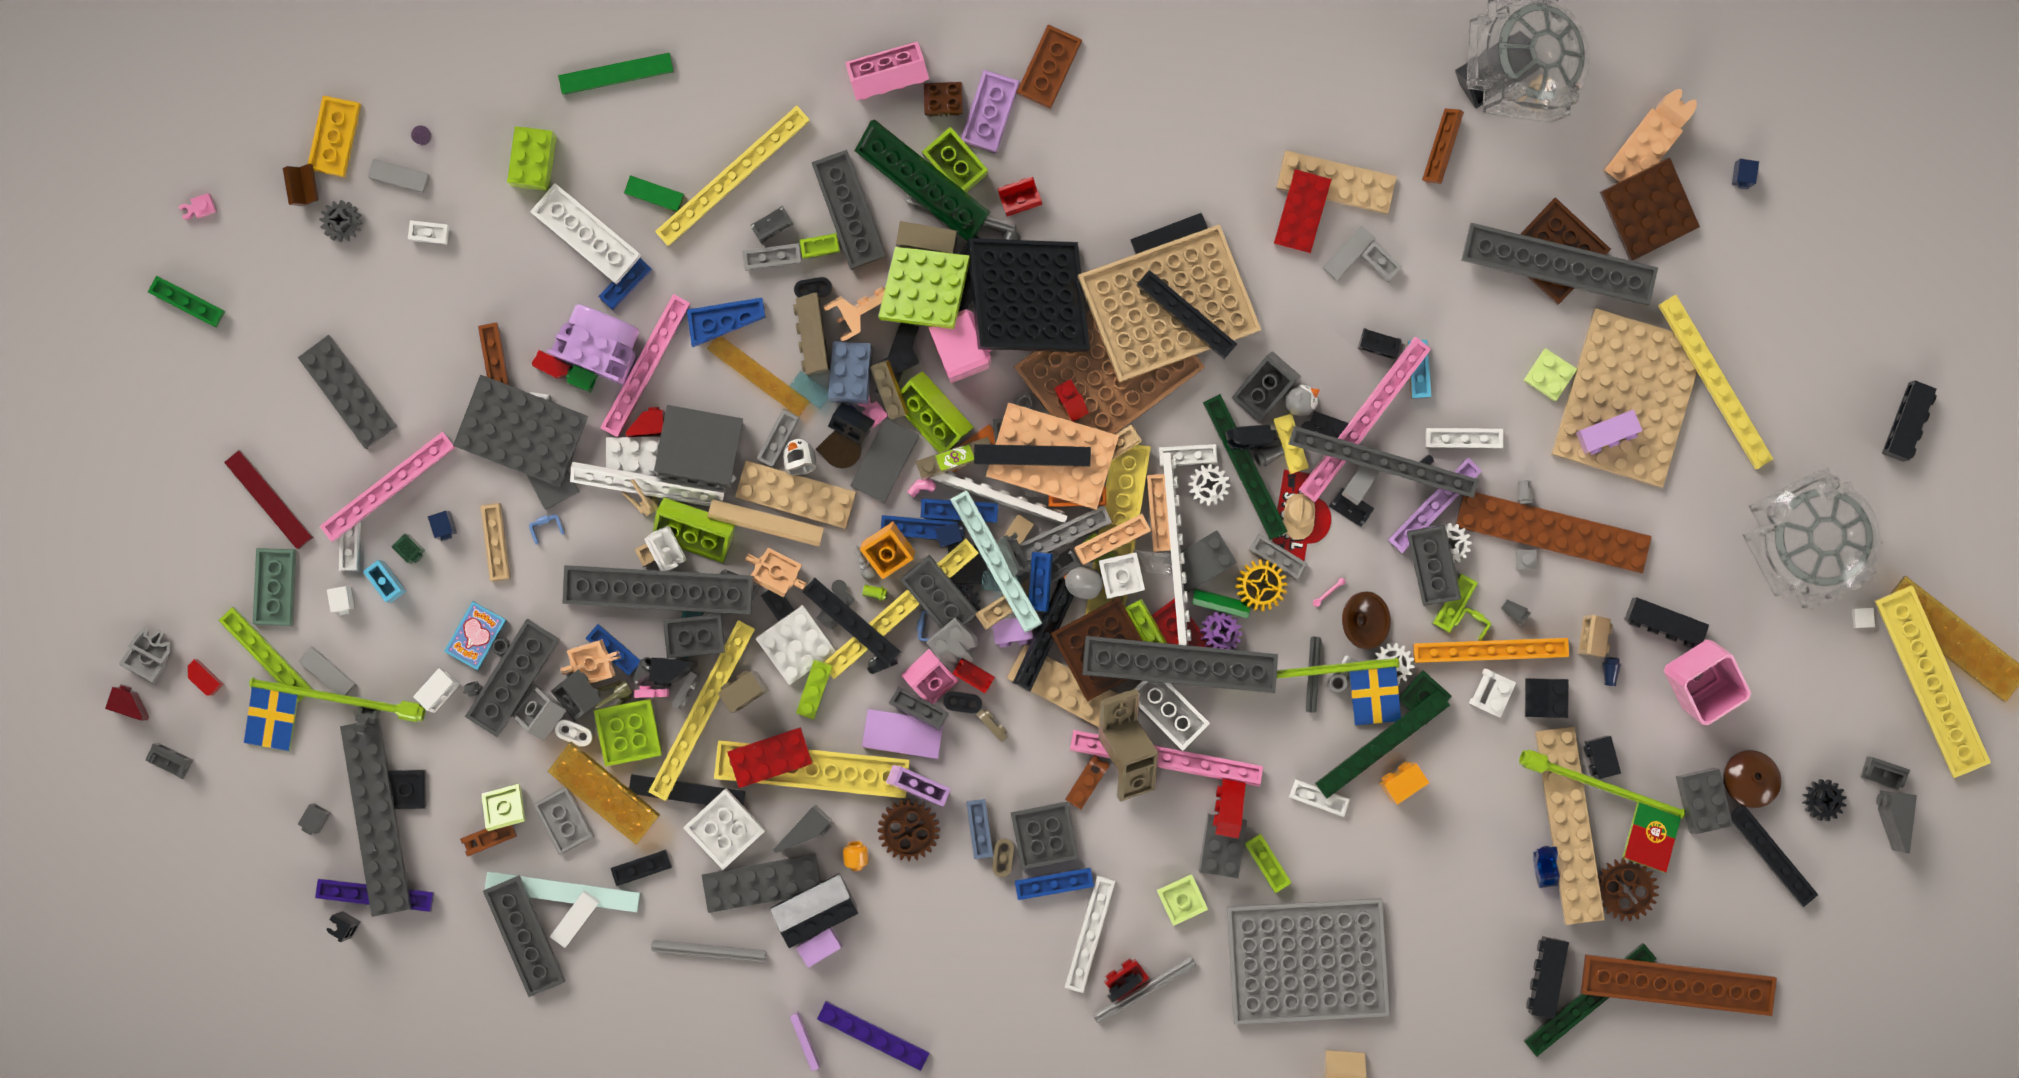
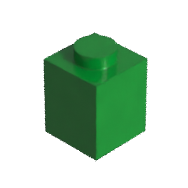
[566,365,598,393]

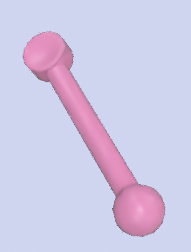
[1313,578,1345,607]

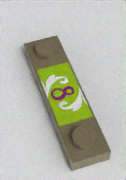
[915,437,991,481]

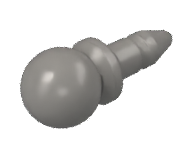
[855,546,876,579]

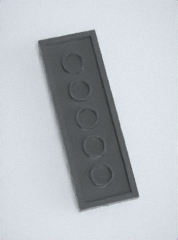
[811,150,886,270]
[298,335,397,449]
[465,619,560,737]
[701,854,821,913]
[483,875,565,997]

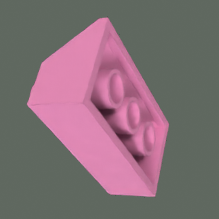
[845,41,929,100]

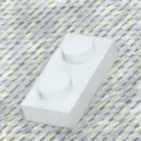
[408,220,449,245]

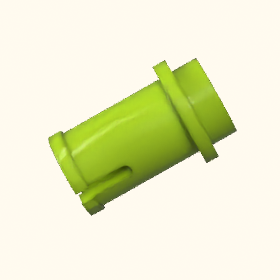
[862,584,888,601]

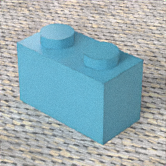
[363,560,407,603]

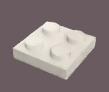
[1098,552,1145,599]

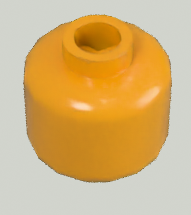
[843,841,869,871]

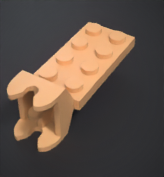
[1603,89,1697,182]
[823,287,885,341]

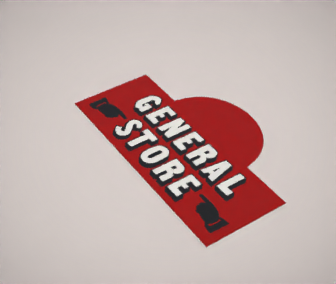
[1272,469,1331,561]

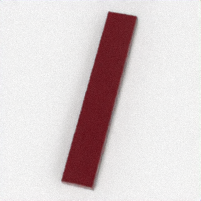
[224,450,313,550]

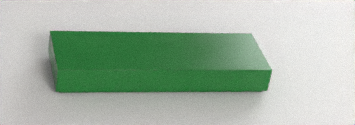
[624,175,684,212]
[1192,589,1250,618]

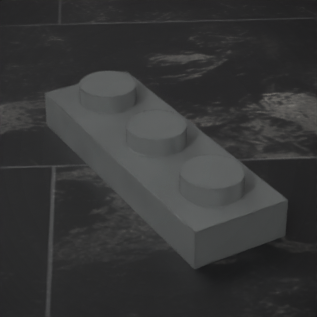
[889,686,949,731]

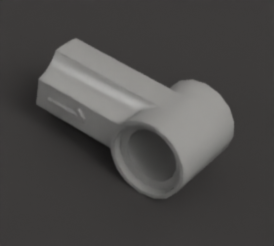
[1327,655,1357,692]

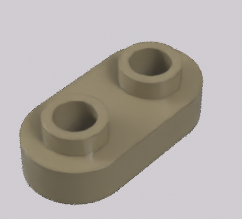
[976,709,1008,742]
[992,838,1014,877]

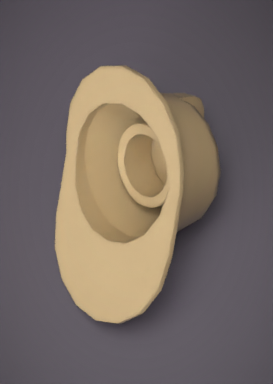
[1283,494,1315,540]

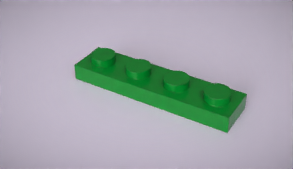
[148,275,225,328]

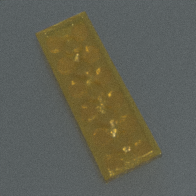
[547,741,660,845]

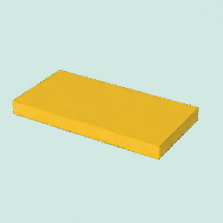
[308,95,361,178]

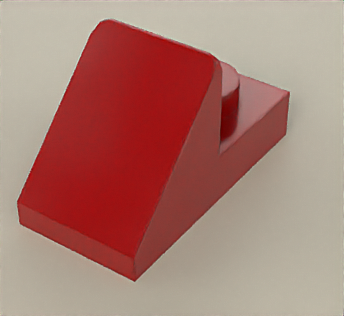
[1054,379,1089,422]

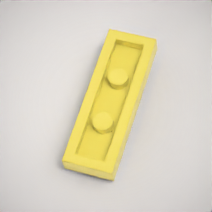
[1273,414,1309,474]

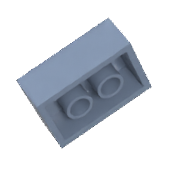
[828,341,873,404]

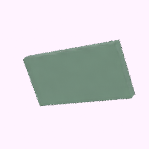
[253,548,296,626]

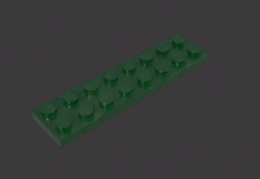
[854,119,990,241]

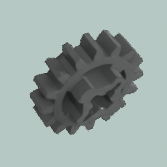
[319,200,363,242]

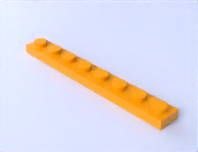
[1413,638,1569,663]

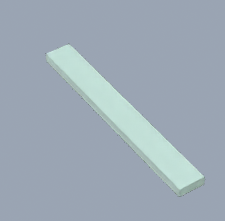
[950,490,1042,633]
[484,871,641,912]

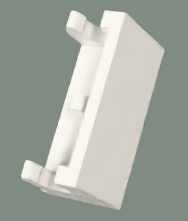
[644,526,687,571]
[413,668,460,713]

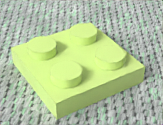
[1523,348,1577,401]
[482,784,525,831]
[1157,874,1208,926]

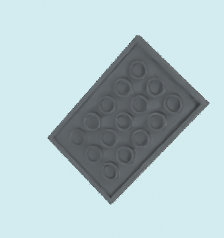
[453,374,588,487]

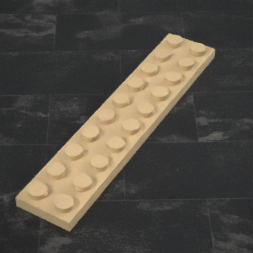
[1535,727,1605,925]

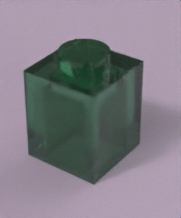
[391,533,425,564]

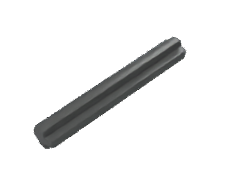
[1306,636,1321,713]

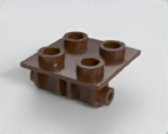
[924,82,963,117]

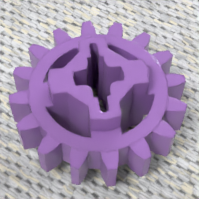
[1200,612,1242,650]

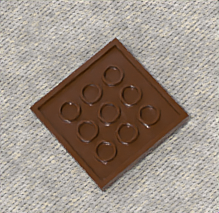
[1600,158,1700,261]
[1520,197,1611,305]
[1051,597,1142,702]

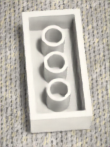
[1134,681,1210,751]

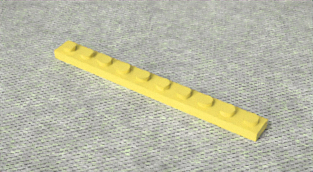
[655,106,810,247]
[1658,295,1773,469]
[825,539,979,679]
[649,620,756,801]

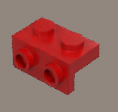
[997,177,1043,217]
[1104,958,1149,1000]

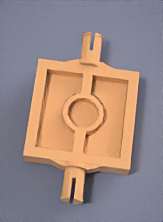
[745,548,807,597]
[561,639,621,684]

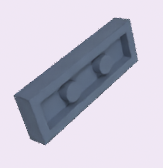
[966,799,993,859]

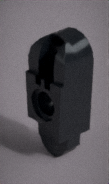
[1225,425,1279,451]

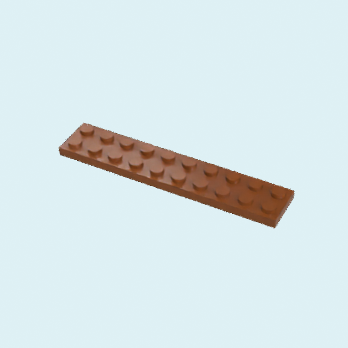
[1455,492,1652,574]
[1580,954,1777,1016]

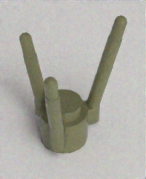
[595,680,633,708]

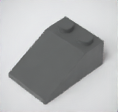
[1231,351,1301,422]
[1167,530,1237,593]
[1876,790,1917,854]
[773,805,833,853]

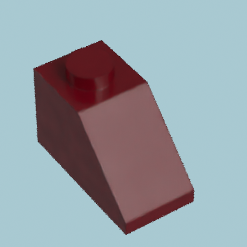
[105,684,149,721]

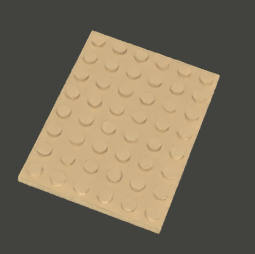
[1077,224,1261,383]
[1551,308,1706,488]

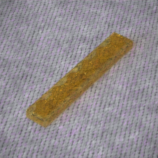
[707,336,810,417]

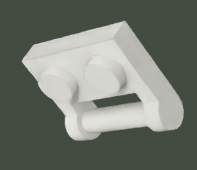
[1469,668,1516,718]

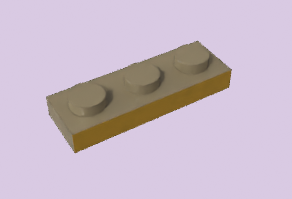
[870,360,909,420]

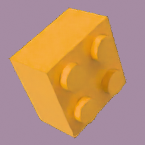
[860,522,916,580]
[1379,761,1430,805]

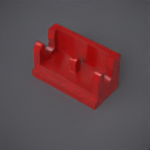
[952,658,995,694]

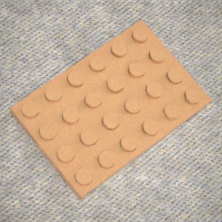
[986,402,1119,510]

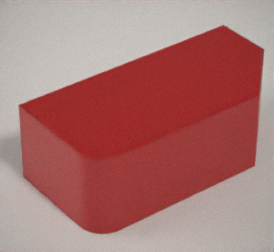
[532,350,573,379]
[187,659,224,696]

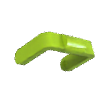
[1455,608,1491,641]

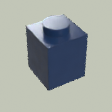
[1732,158,1759,189]
[427,511,457,541]
[935,522,965,548]

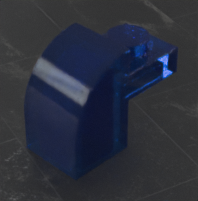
[1533,846,1560,888]

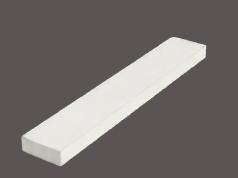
[1065,876,1116,993]

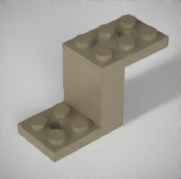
[1098,689,1158,802]

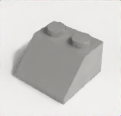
[512,684,566,741]

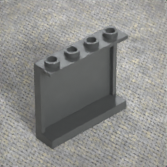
[654,405,743,490]

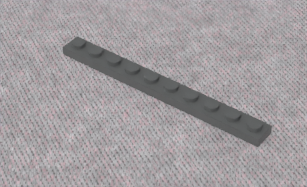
[1288,426,1479,498]

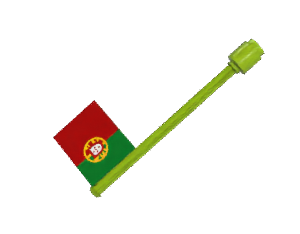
[1519,749,1686,873]

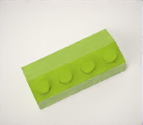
[900,371,974,453]
[653,497,736,563]

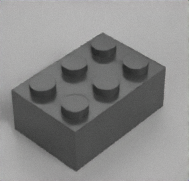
[1676,768,1733,834]
[1198,813,1247,878]

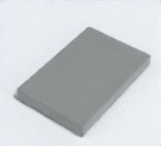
[533,786,595,855]

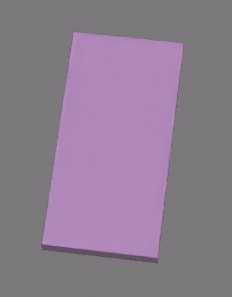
[961,70,1020,154]
[862,709,943,759]

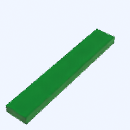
[558,53,674,95]

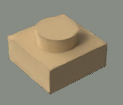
[635,544,655,567]

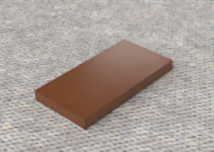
[1016,24,1082,109]

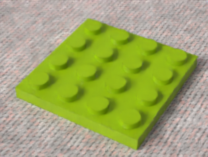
[878,247,970,329]

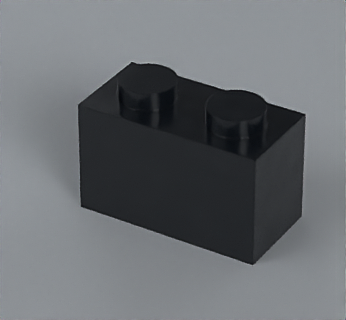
[1583,735,1621,779]

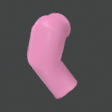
[907,479,936,498]

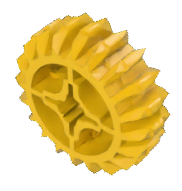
[1235,559,1288,611]

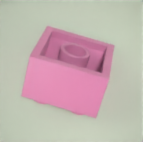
[901,649,959,704]

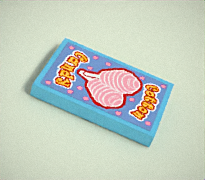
[444,601,507,670]

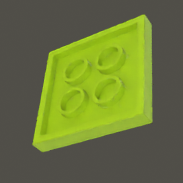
[593,698,663,767]

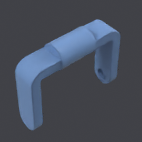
[529,515,565,544]
[916,610,929,641]

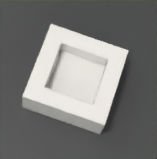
[1852,608,1875,628]

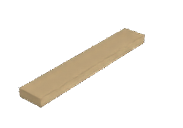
[707,499,824,546]

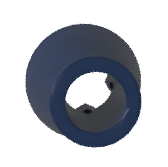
[1602,657,1621,686]

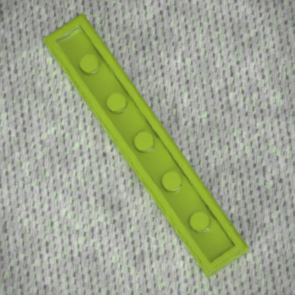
[218,607,313,702]

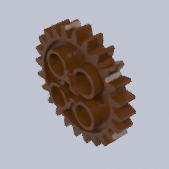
[877,798,940,861]
[1598,858,1659,921]

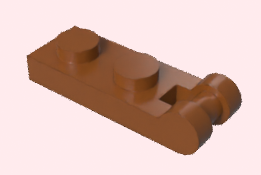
[1065,755,1110,810]
[460,825,517,857]

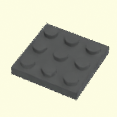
[1011,801,1079,870]

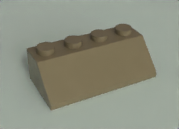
[793,292,830,376]

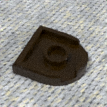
[816,430,862,469]

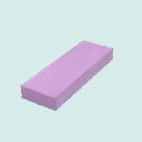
[790,1011,821,1071]

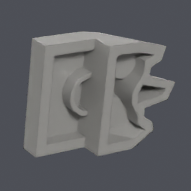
[926,617,978,666]
[119,627,170,684]

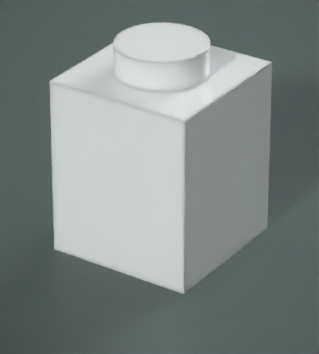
[327,586,355,616]

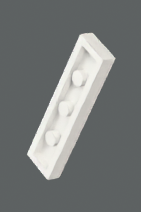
[1425,428,1503,448]

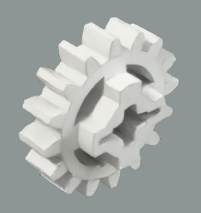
[1188,464,1230,506]
[1447,523,1472,563]
[1374,643,1415,684]

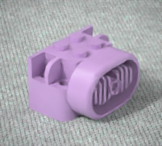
[547,304,639,385]

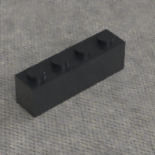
[1882,380,1937,462]
[1625,597,1709,648]
[1526,936,1569,1019]

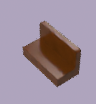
[283,164,319,206]

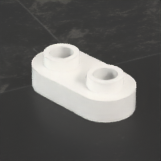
[555,720,593,746]

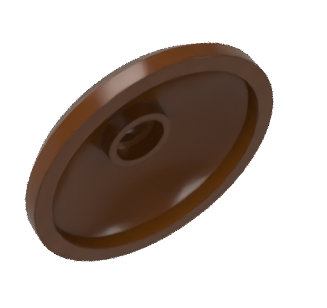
[1342,591,1391,649]
[1723,750,1781,808]

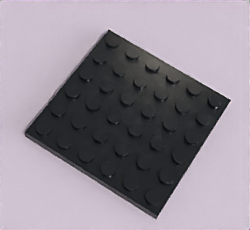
[967,238,1090,352]

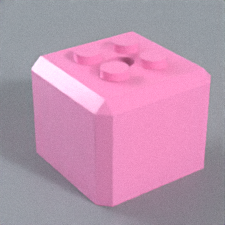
[928,309,991,384]
[1664,640,1751,725]

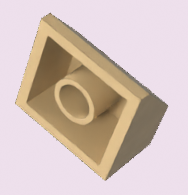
[1578,615,1612,657]
[1324,1050,1366,1078]

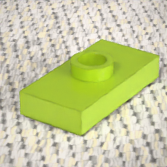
[799,233,840,259]

